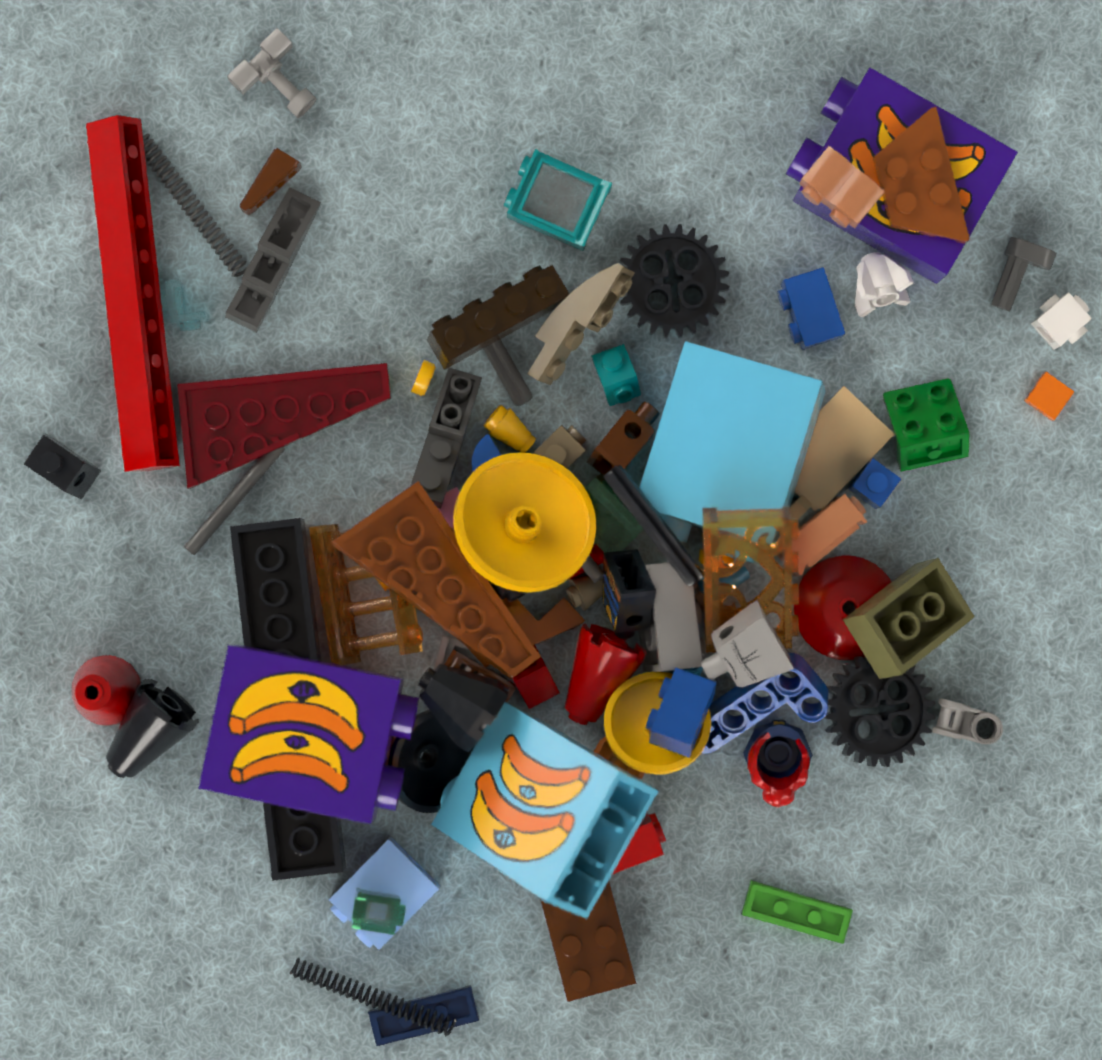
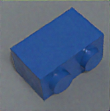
[777,267,845,350]
[646,668,716,758]

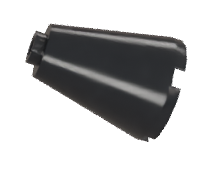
[106,679,199,778]

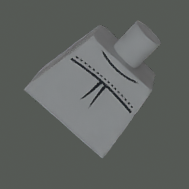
[701,600,794,687]

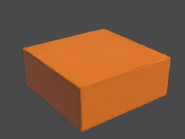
[1024,372,1075,421]

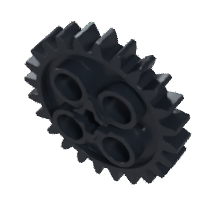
[619,224,730,339]
[824,656,936,767]

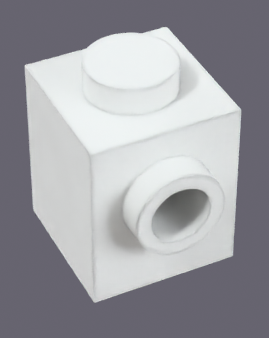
[1031,292,1092,350]

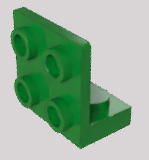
[883,378,970,472]

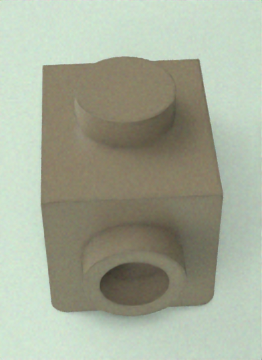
[533,425,587,469]

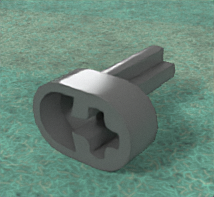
[991,237,1057,312]

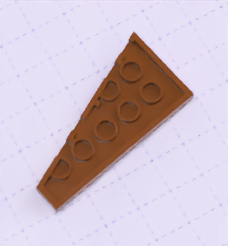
[330,481,541,678]

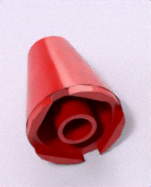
[564,623,647,725]
[71,655,141,725]

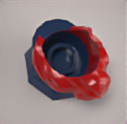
[743,720,813,808]

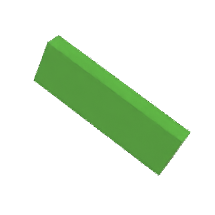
[741,880,853,944]

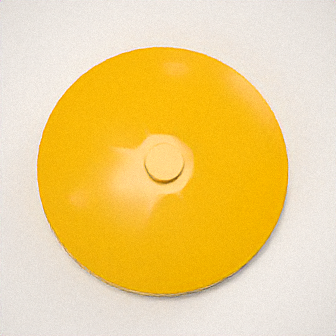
[453,452,596,592]

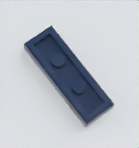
[368,985,479,1047]

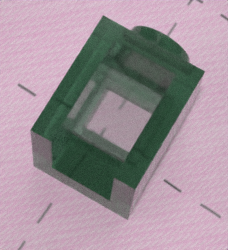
[350,888,406,935]

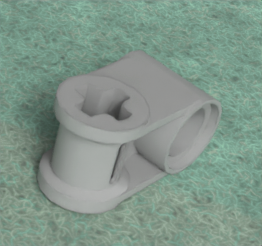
[931,698,1003,744]

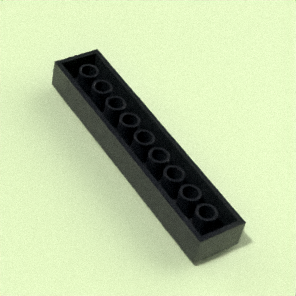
[230,518,346,881]

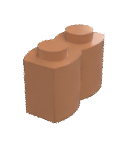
[800,146,885,229]

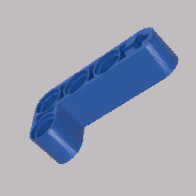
[702,653,829,754]

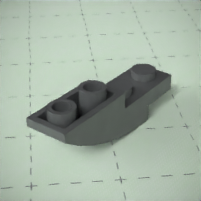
[410,368,482,509]

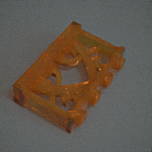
[702,506,799,653]

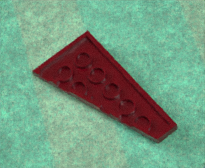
[177,363,391,489]

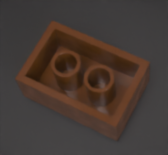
[540,880,636,1002]

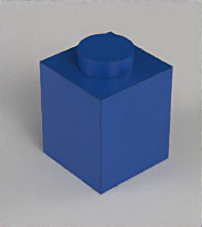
[847,458,901,509]

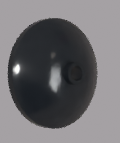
[388,710,476,813]

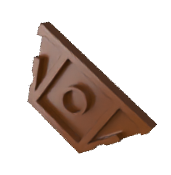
[873,107,970,243]

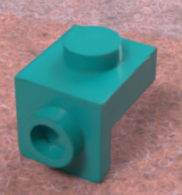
[591,344,641,406]

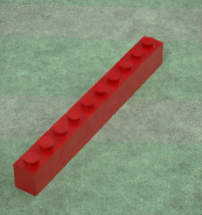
[86,115,180,472]

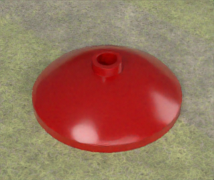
[793,555,891,660]

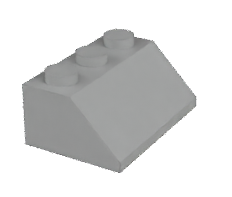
[639,562,706,672]

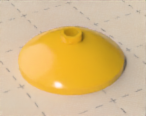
[604,672,711,774]

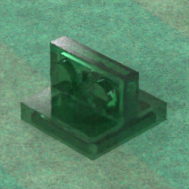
[585,474,644,553]

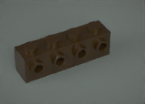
[427,265,569,370]

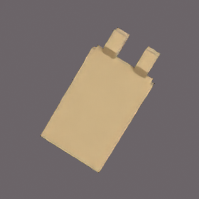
[787,386,895,523]

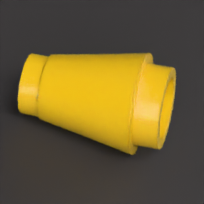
[483,405,536,453]

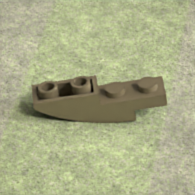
[527,263,634,385]

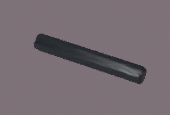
[604,465,704,586]

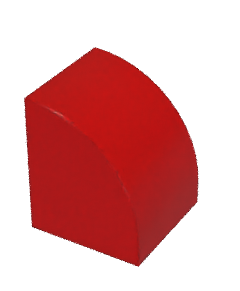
[512,645,560,709]

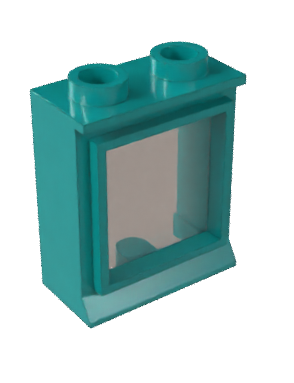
[504,149,612,252]

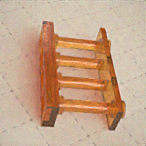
[309,524,423,665]

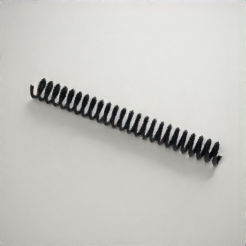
[289,958,457,1037]

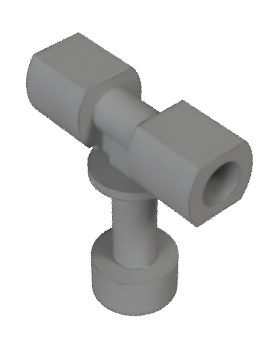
[227,28,317,118]

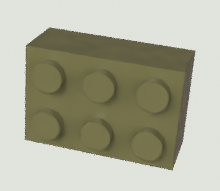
[843,558,975,679]

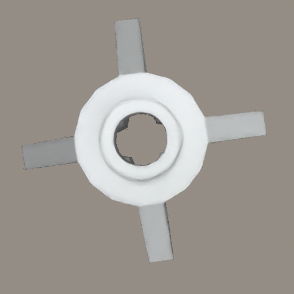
[855,252,914,317]

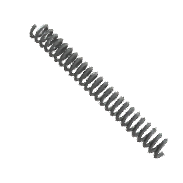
[143,133,248,277]

